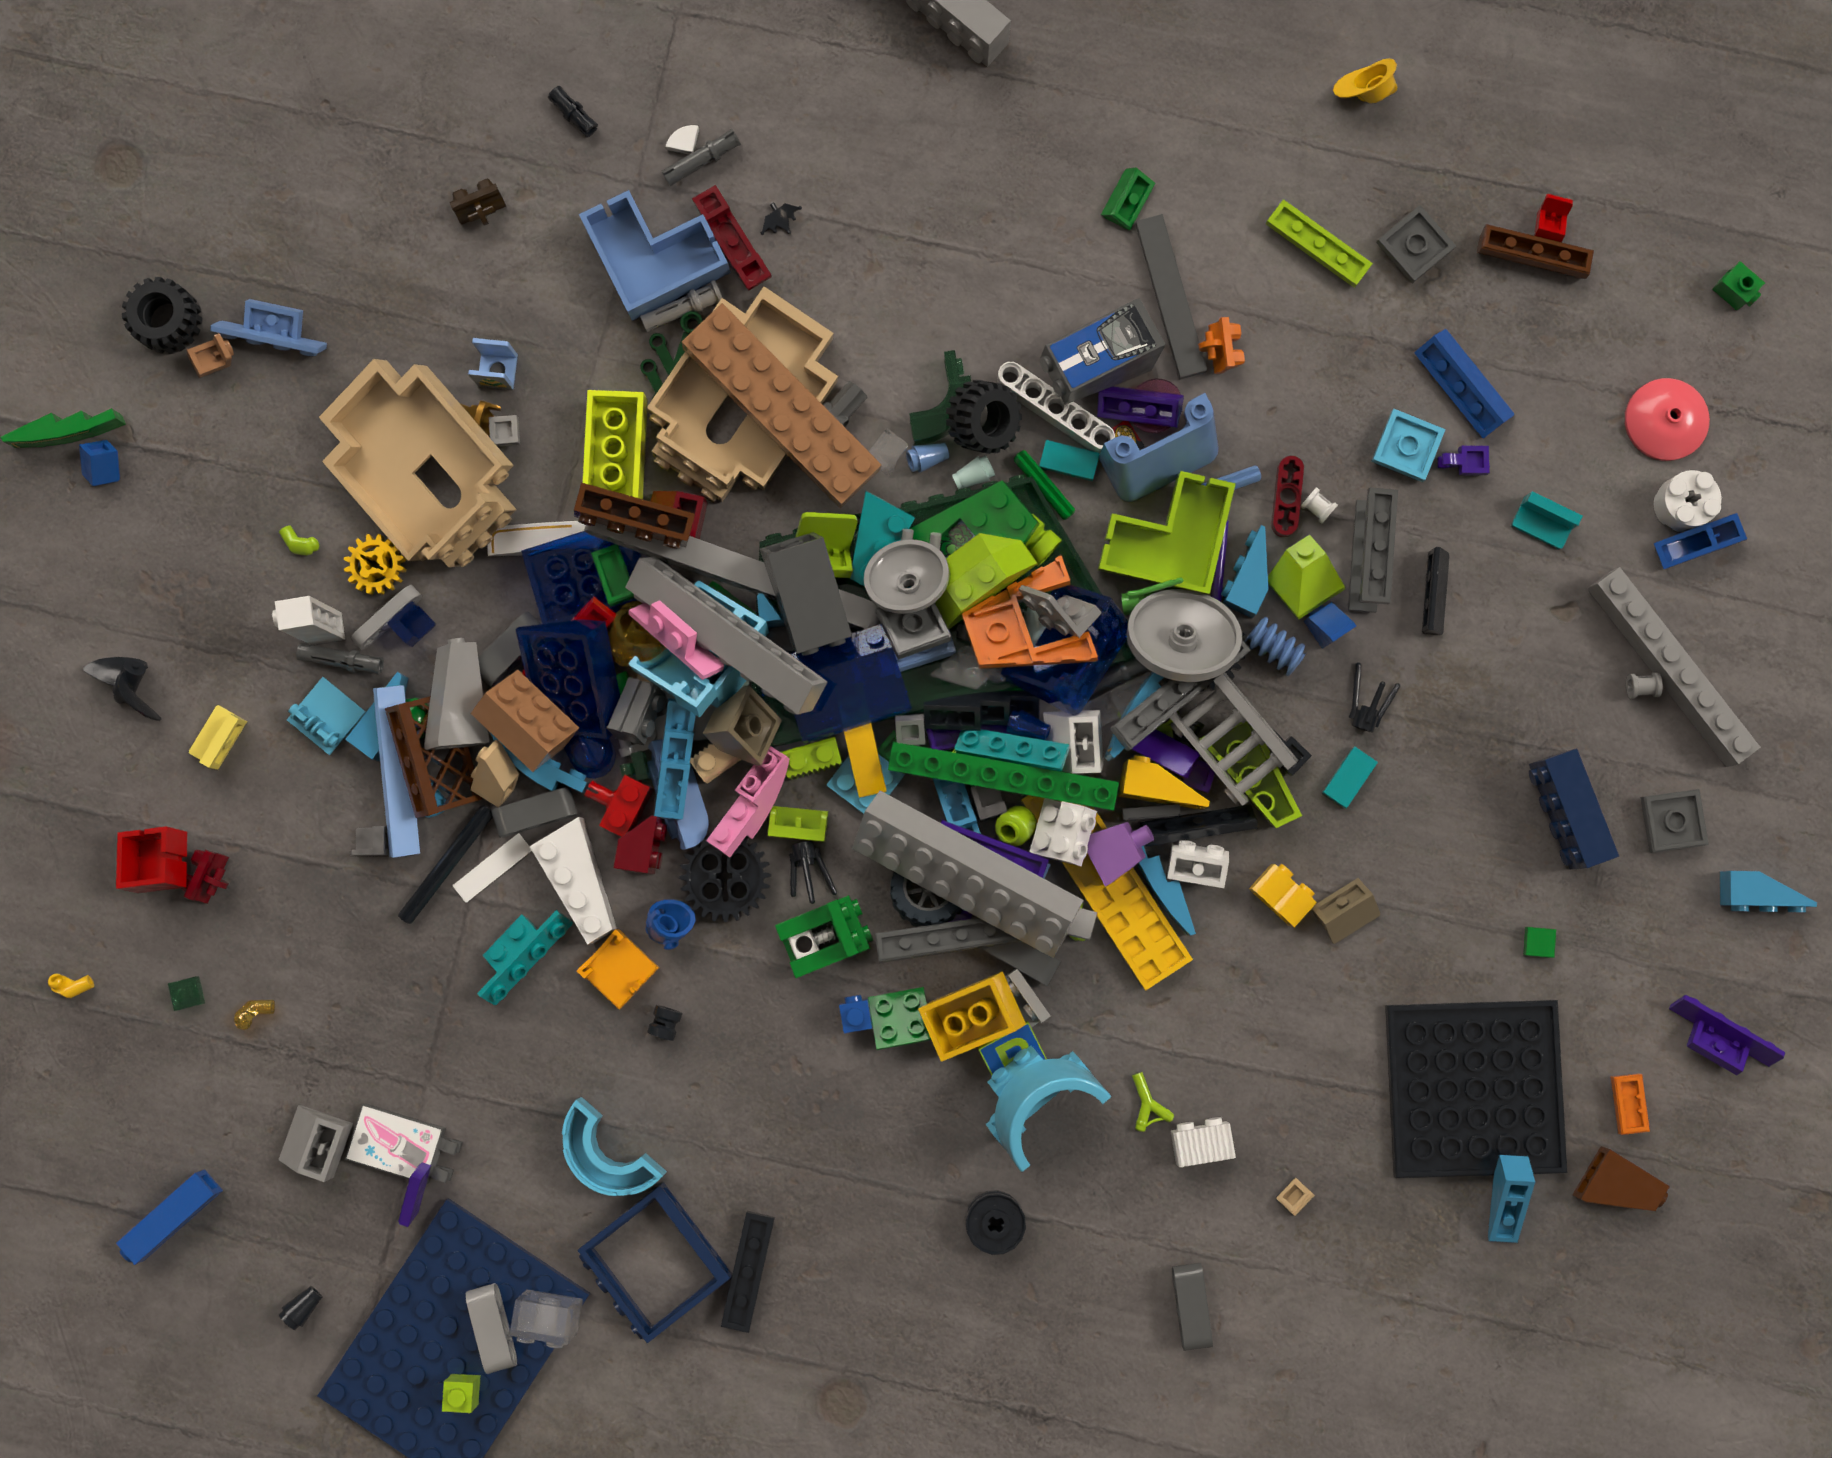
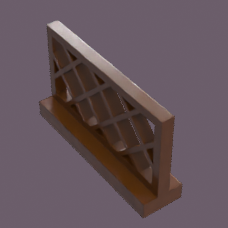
[385,696,483,818]

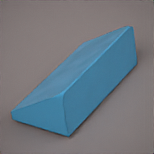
[757,593,785,628]

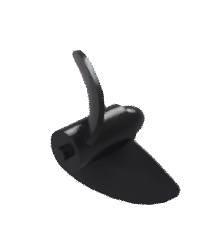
[83,657,161,721]

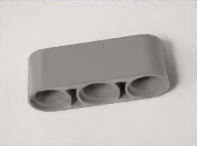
[466,1283,517,1374]

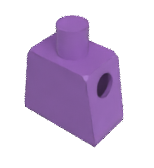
[1087,822,1154,886]

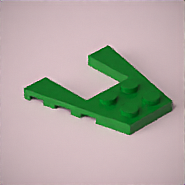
[910,480,1040,545]

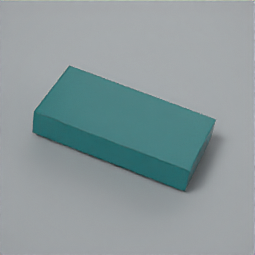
[1039,440,1100,482]
[1322,746,1378,809]

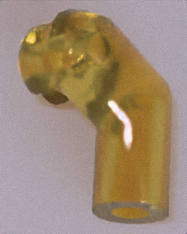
[234,1000,275,1030]

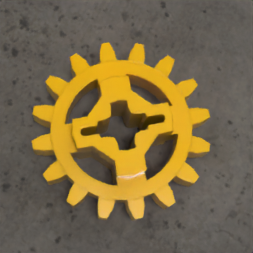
[344,534,407,595]

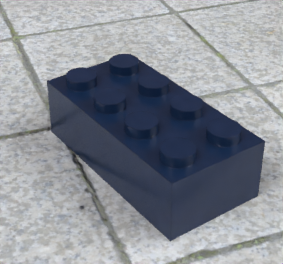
[1529,748,1619,870]

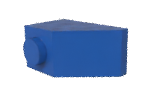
[1304,602,1356,649]

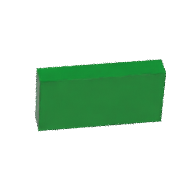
[591,544,634,607]

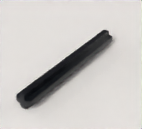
[398,805,493,924]

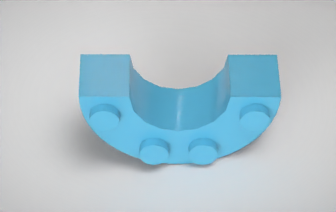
[562,1097,667,1196]

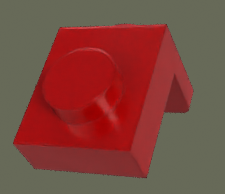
[1534,194,1573,242]

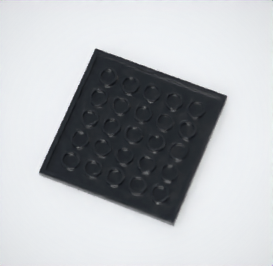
[1385,1000,1567,1178]

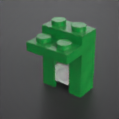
[775,895,873,978]

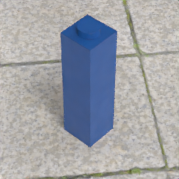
[116,1169,223,1265]

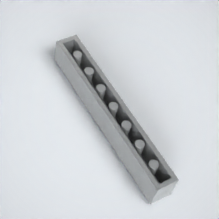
[625,557,827,714]
[1587,567,1761,767]

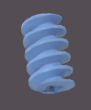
[1244,617,1307,677]

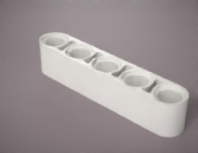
[997,362,1115,453]

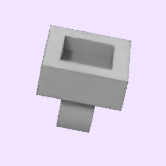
[489,415,520,447]
[895,714,925,745]

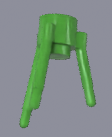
[1122,578,1184,616]

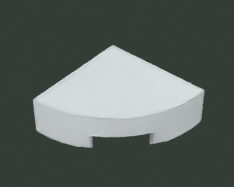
[666,125,699,154]

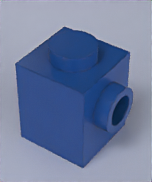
[839,995,873,1033]

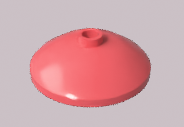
[1625,378,1710,461]

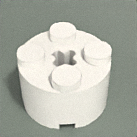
[1654,470,1721,532]

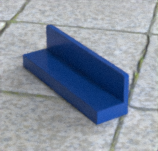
[1414,329,1514,439]

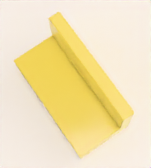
[189,705,247,770]

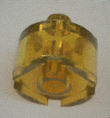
[607,601,664,666]

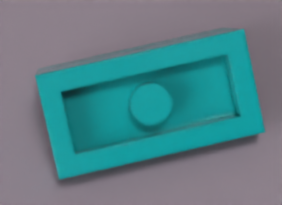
[1511,491,1583,549]

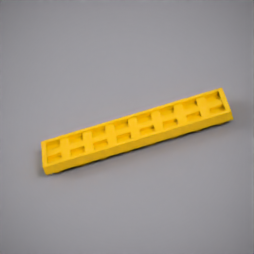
[1021,772,1193,991]

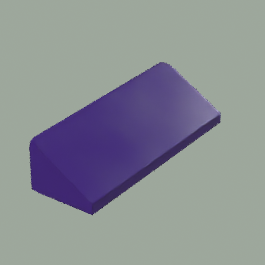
[1097,386,1184,427]
[1132,729,1200,778]

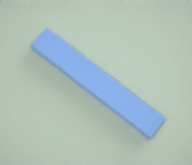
[373,685,420,858]

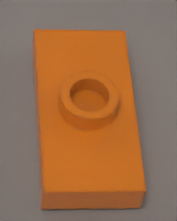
[1611,1073,1650,1135]

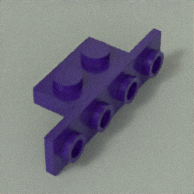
[1669,995,1785,1075]

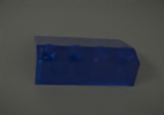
[521,531,643,636]
[515,619,620,739]
[789,624,912,744]

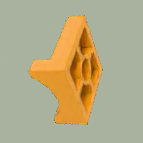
[577,929,660,1010]

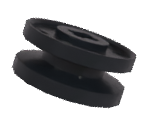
[965,1190,1026,1255]

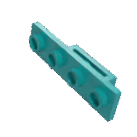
[955,729,1070,771]
[477,910,573,1005]

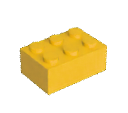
[918,971,1026,1062]

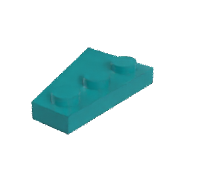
[850,490,915,586]

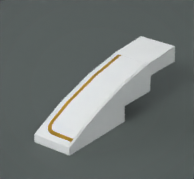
[487,521,604,556]

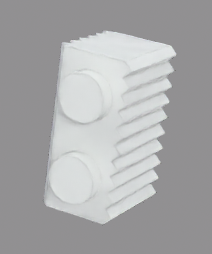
[1171,1117,1236,1167]

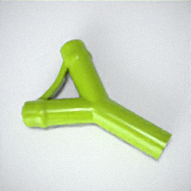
[1132,1072,1174,1132]

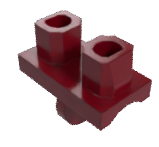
[181,850,229,904]

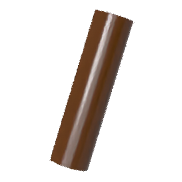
[1477,224,1594,279]

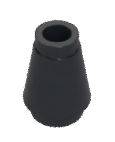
[279,1286,323,1330]

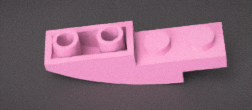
[706,746,790,857]

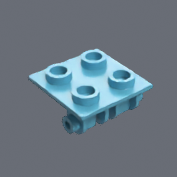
[287,677,366,755]

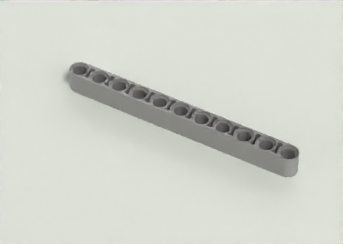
[584,523,881,635]

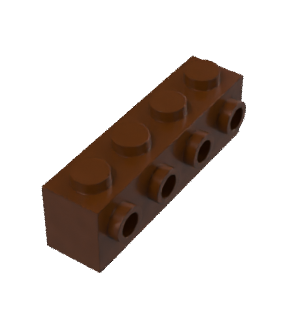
[574,482,695,549]

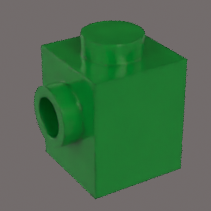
[1712,261,1765,311]

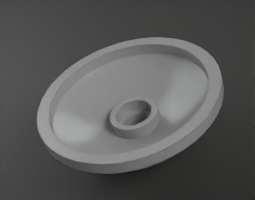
[864,539,949,614]

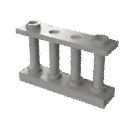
[1169,672,1298,806]

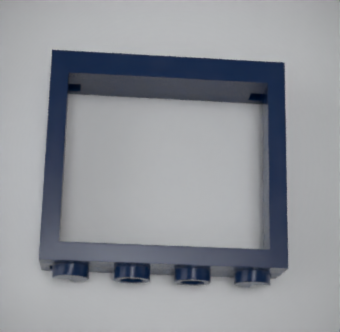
[577,1182,733,1343]

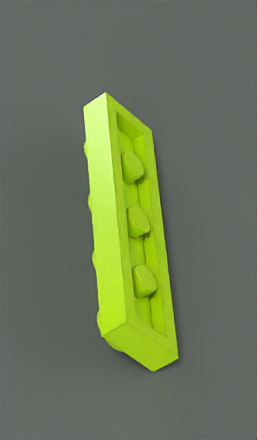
[1266,199,1373,288]

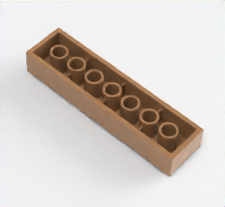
[682,303,882,509]

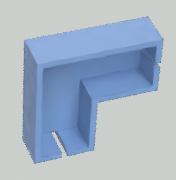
[579,190,731,321]

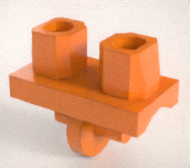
[1198,317,1245,374]

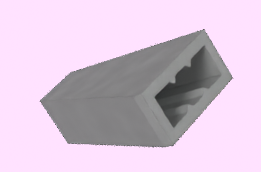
[424,638,489,750]

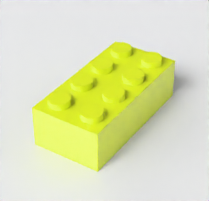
[583,390,648,499]

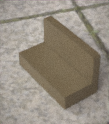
[1312,878,1381,944]

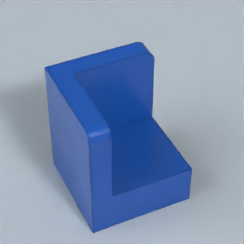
[79,440,120,486]

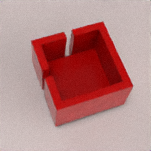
[116,826,187,893]

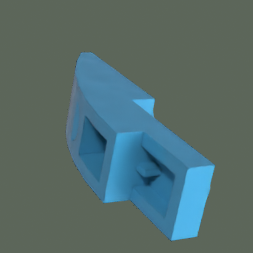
[490,732,590,793]

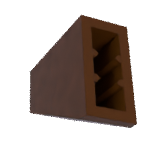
[1572,1146,1670,1211]

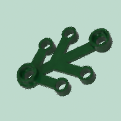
[640,311,703,399]

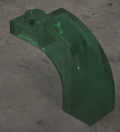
[909,350,971,446]

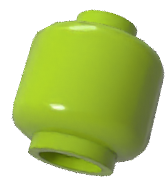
[995,805,1037,847]

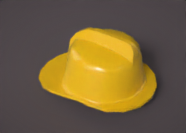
[1333,58,1397,104]

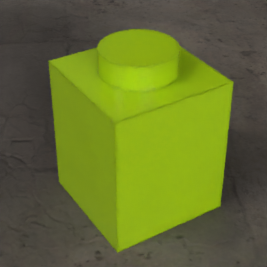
[442,1374,481,1413]

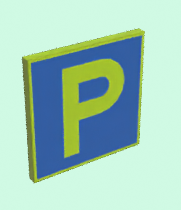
[978,1021,1047,1076]

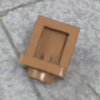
[187,333,234,378]

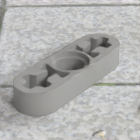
[351,585,422,650]

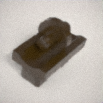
[450,178,506,226]

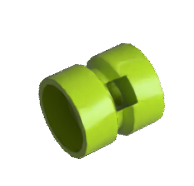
[1025,514,1062,567]

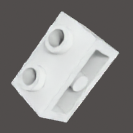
[1167,840,1229,888]

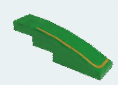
[1,408,126,448]

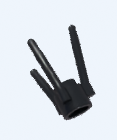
[1349,662,1400,733]
[789,841,837,904]

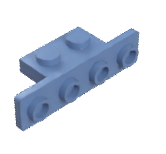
[210,299,327,356]

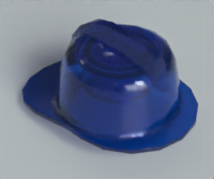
[564,714,616,779]

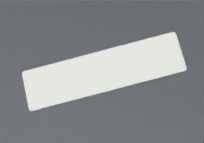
[453,833,532,903]

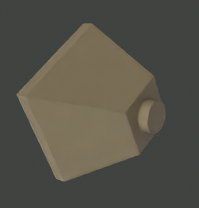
[703,685,782,766]

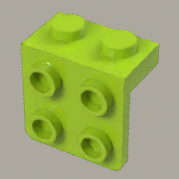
[795,512,857,578]

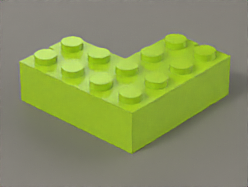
[1097,471,1236,595]

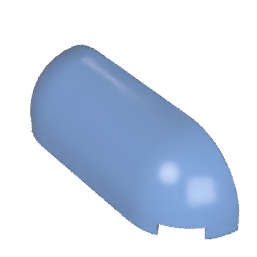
[647,739,709,850]

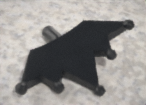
[760,202,802,235]

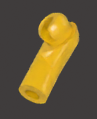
[48,973,94,998]

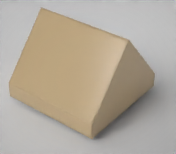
[1276,1178,1315,1216]

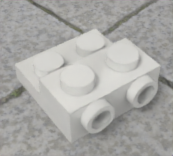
[1029,798,1097,866]

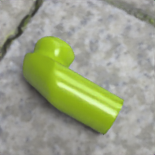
[279,525,319,556]

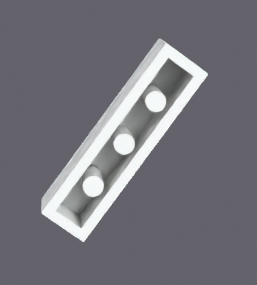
[272,596,345,645]

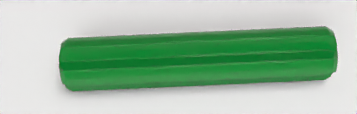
[1014,450,1075,520]

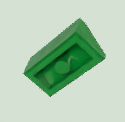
[1101,167,1155,230]

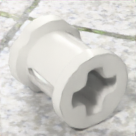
[1300,487,1338,524]

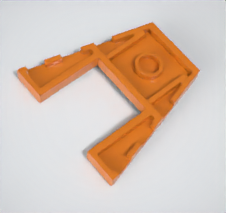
[962,556,1098,669]

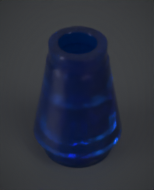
[1007,710,1051,740]

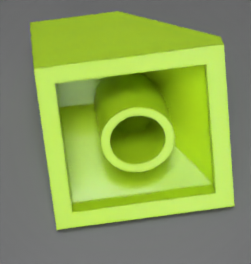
[1268,534,1345,620]

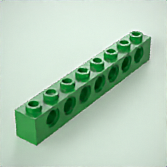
[888,742,1119,810]

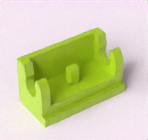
[768,806,829,842]

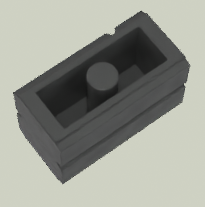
[607,678,666,746]

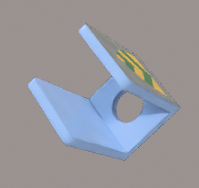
[468,338,518,390]

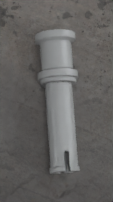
[640,280,723,332]

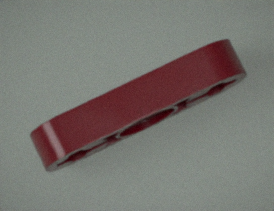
[1271,456,1304,537]

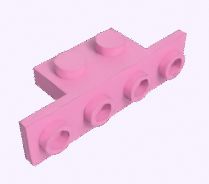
[628,600,724,680]

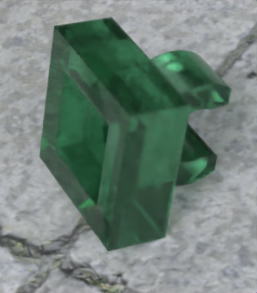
[620,751,651,782]
[168,976,205,1011]

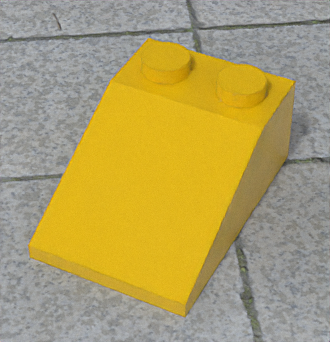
[1118,755,1210,810]

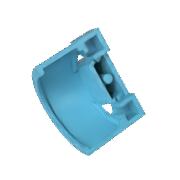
[629,581,769,718]
[986,1045,1111,1172]

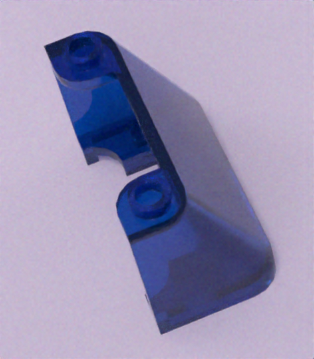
[1001,585,1128,715]

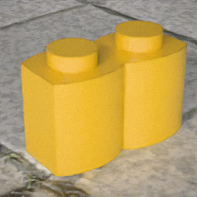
[1249,864,1317,928]

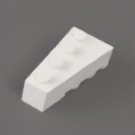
[530,817,617,944]

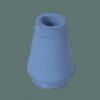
[906,443,949,473]

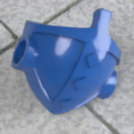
[645,900,695,950]

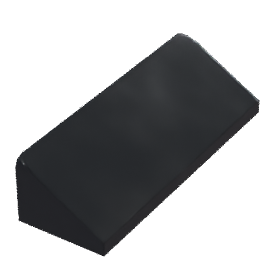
[1422,547,1450,635]

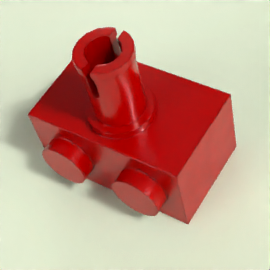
[584,775,654,837]

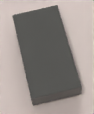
[1123,804,1180,822]

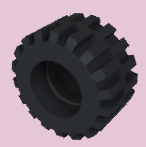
[122,277,202,354]
[946,380,1022,454]

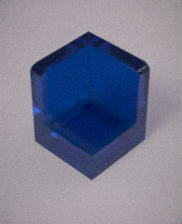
[387,601,436,647]

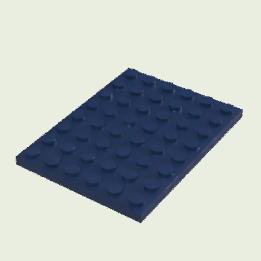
[317,1198,590,1458]

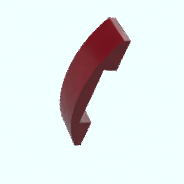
[692,185,772,291]

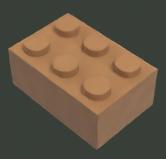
[470,670,579,772]

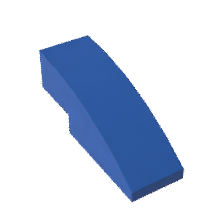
[1654,513,1747,569]

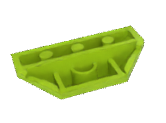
[935,533,1038,630]

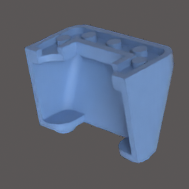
[1099,393,1219,502]

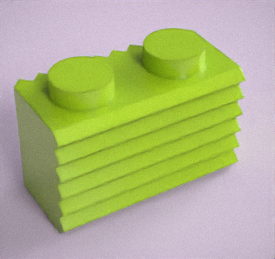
[781,737,843,780]

